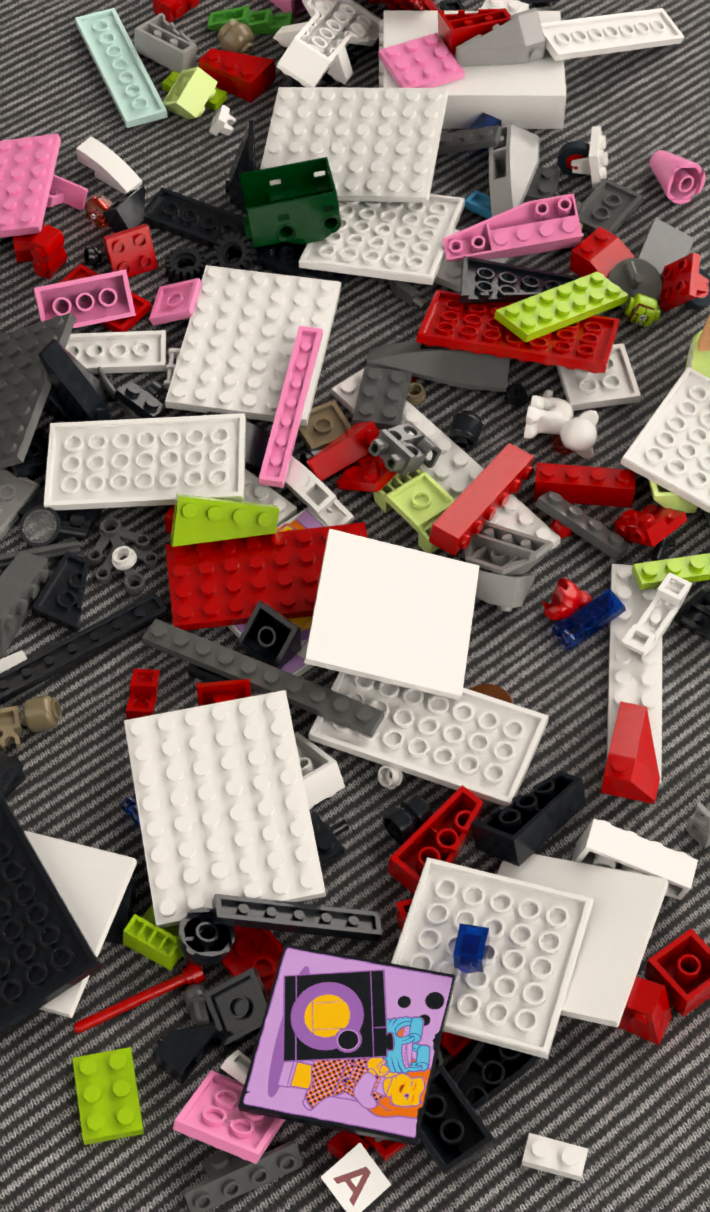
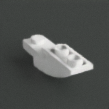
[284,456,354,526]

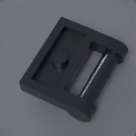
[674,589,710,642]

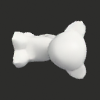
[524,389,599,459]

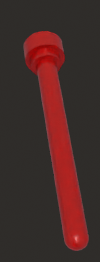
[73,963,206,1034]

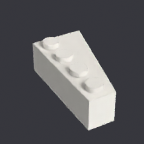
[571,818,698,900]

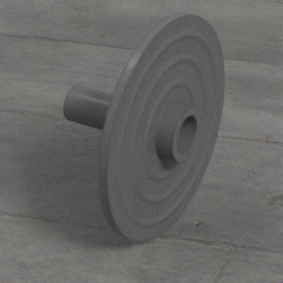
[608,258,662,310]

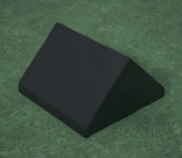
[236,600,301,669]

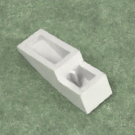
[76,136,142,194]

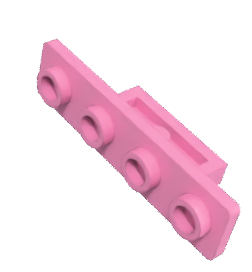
[46,174,88,210]

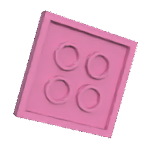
[378,33,465,88]
[173,1070,285,1164]

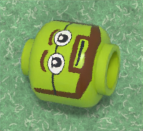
[624,294,661,327]

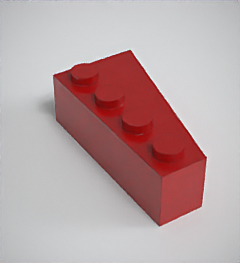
[387,785,483,894]
[618,977,672,1045]

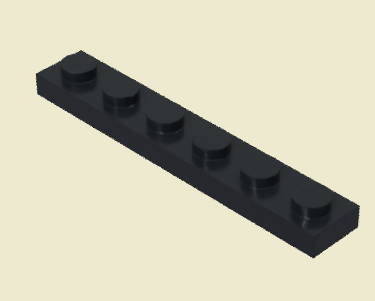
[212,894,382,942]

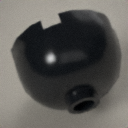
[177,907,235,967]

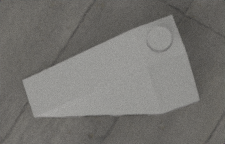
[475,567,535,612]

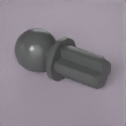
[184,984,209,1027]

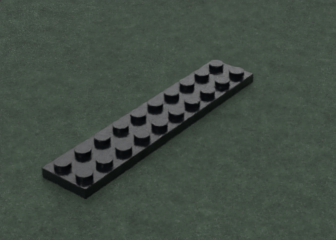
[142,187,351,289]

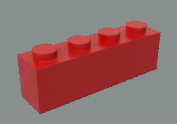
[533,462,636,508]

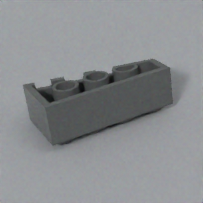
[0,550,51,658]

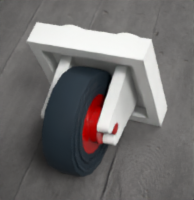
[557,126,608,190]

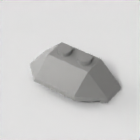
[464,521,554,575]

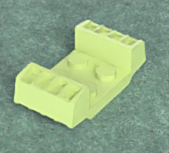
[373,469,455,554]

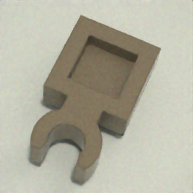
[0,705,22,752]

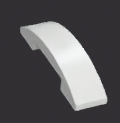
[621,572,692,656]

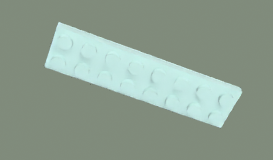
[75,8,168,128]

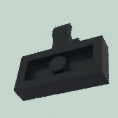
[114,381,167,418]

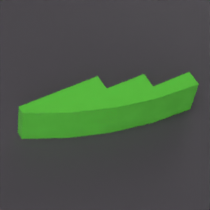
[207,6,295,35]

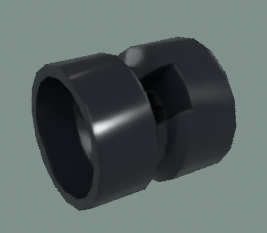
[382,794,433,845]

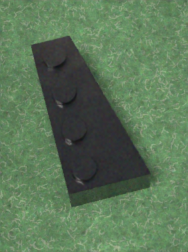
[471,771,586,867]

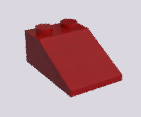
[569,227,636,279]

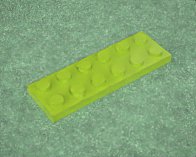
[494,271,629,343]

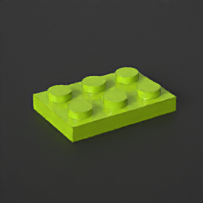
[72,1047,144,1145]

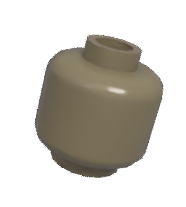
[20,695,62,732]

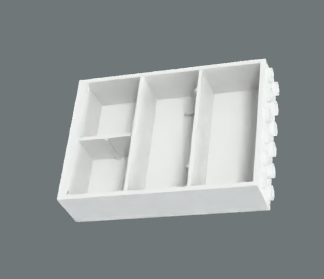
[379,10,566,129]

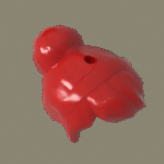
[542,578,592,621]

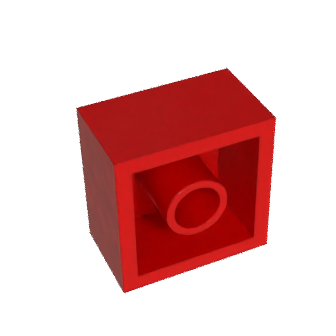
[644,928,710,1017]

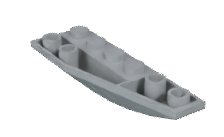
[489,124,540,217]

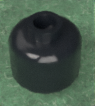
[448,410,483,448]

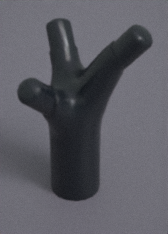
[650,537,676,561]

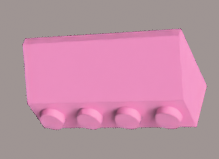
[33,270,136,328]

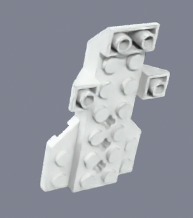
[273,0,383,87]

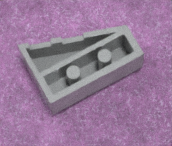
[134,13,197,73]

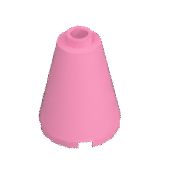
[649,150,706,204]

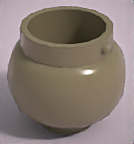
[217,19,254,55]

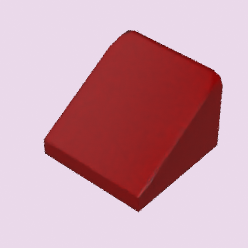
[327,1131,370,1160]

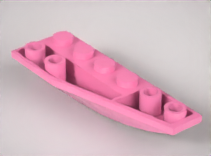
[443,193,582,262]

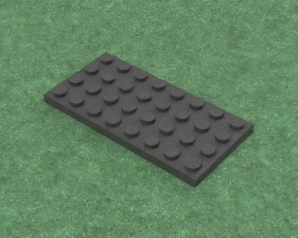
[0,313,76,469]

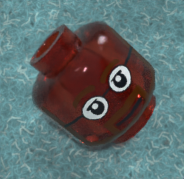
[85,195,114,229]

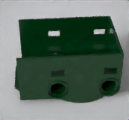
[239,157,341,248]

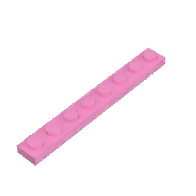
[259,326,323,488]

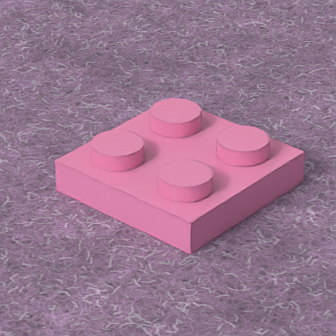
[149,278,202,326]

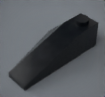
[225,120,256,215]
[38,339,111,422]
[452,1041,541,1111]

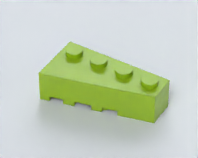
[170,493,279,547]

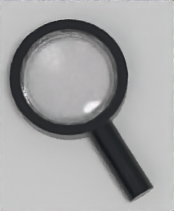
[19,505,89,548]

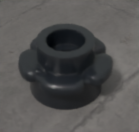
[84,245,102,268]
[504,384,528,406]

